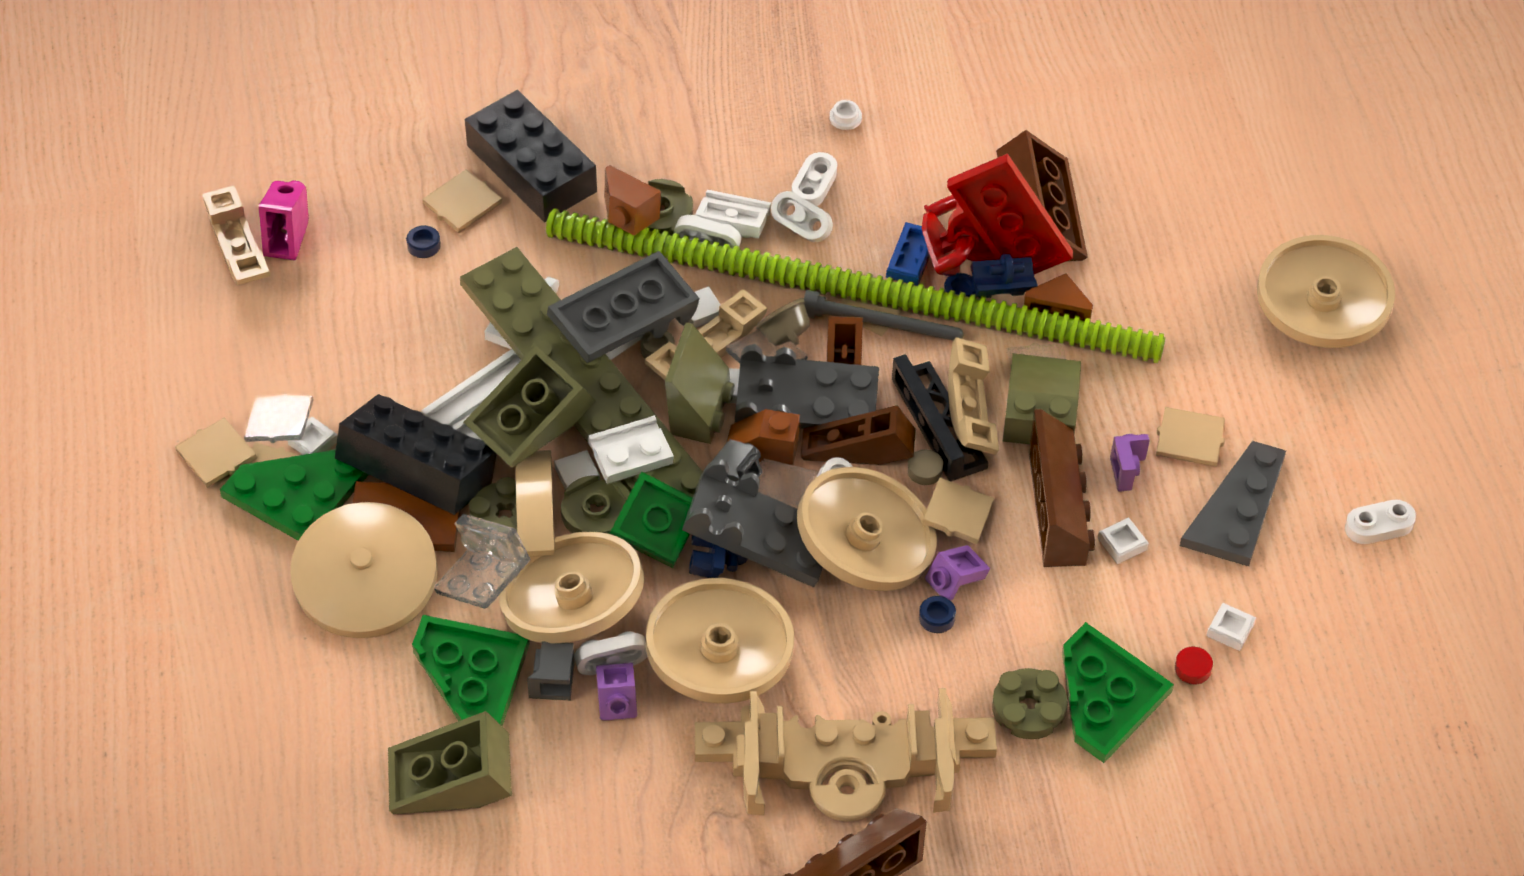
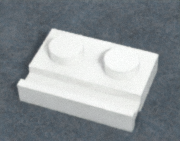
[695,190,771,239]
[588,415,674,484]

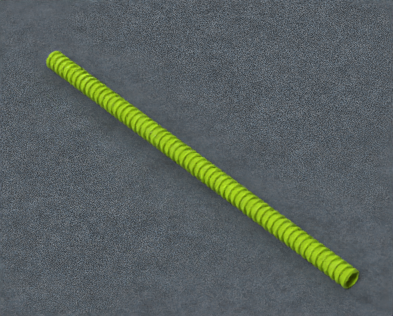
[546,208,1165,364]

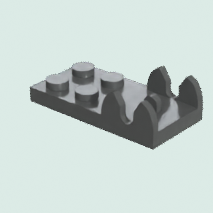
[547,251,700,363]
[735,344,879,429]
[682,459,823,587]

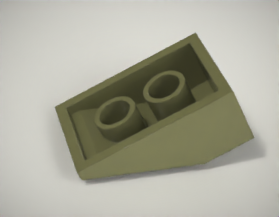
[665,322,735,444]
[463,345,596,468]
[1003,353,1081,445]
[388,711,512,814]

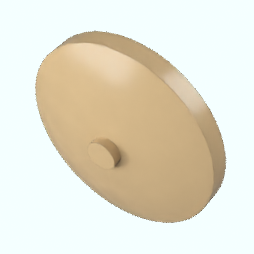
[1257,235,1395,348]
[797,467,937,591]
[290,502,437,638]
[499,532,644,643]
[646,578,794,703]

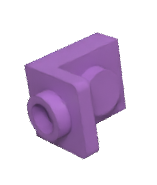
[1110,434,1150,491]
[925,545,990,600]
[596,663,637,720]

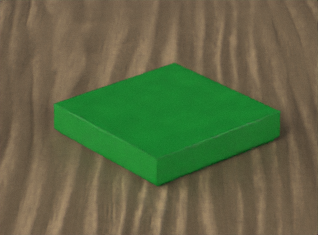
[609,471,693,568]

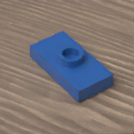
[886,222,930,286]

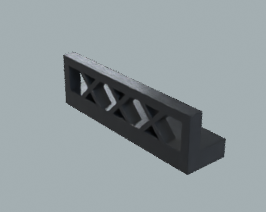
[892,354,988,481]

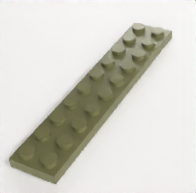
[460,247,703,497]

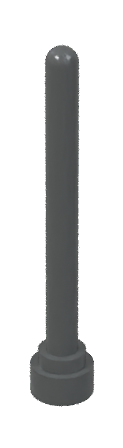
[804,290,964,341]

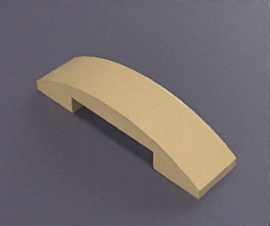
[202,185,270,285]
[645,289,767,380]
[948,337,999,455]
[516,450,555,557]

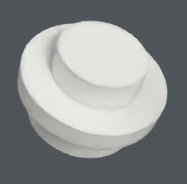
[829,100,862,130]

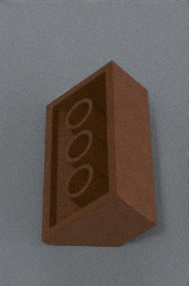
[996,130,1088,262]
[1029,409,1095,567]
[783,808,927,876]

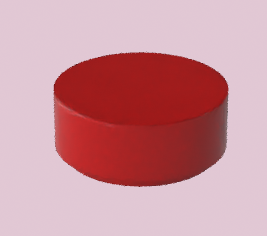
[1175,646,1213,684]

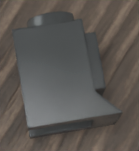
[711,439,763,481]
[527,641,575,701]

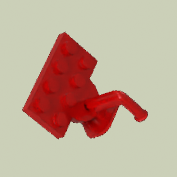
[922,153,1073,276]

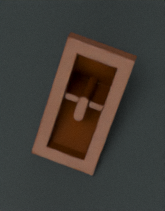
[1024,273,1093,322]
[827,316,863,365]

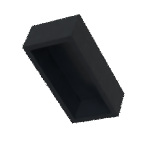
[465,89,597,223]
[335,394,497,515]

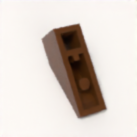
[801,405,916,465]

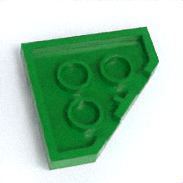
[220,450,369,541]
[412,615,530,726]
[1062,622,1174,763]

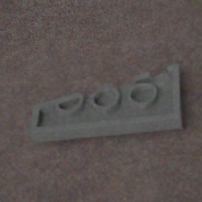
[1180,441,1287,566]

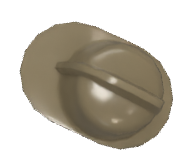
[756,298,810,346]

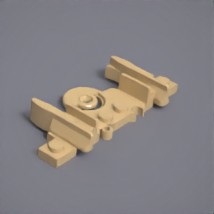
[695,688,997,821]

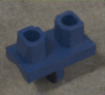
[970,254,1038,299]
[689,535,748,578]

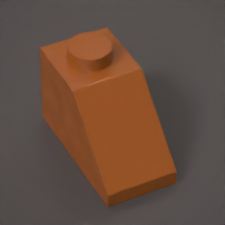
[604,165,661,235]
[726,409,800,468]

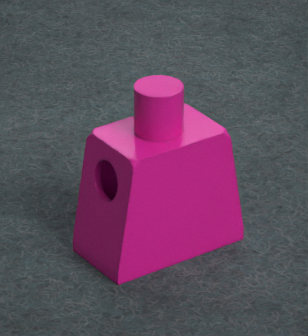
[259,180,309,260]

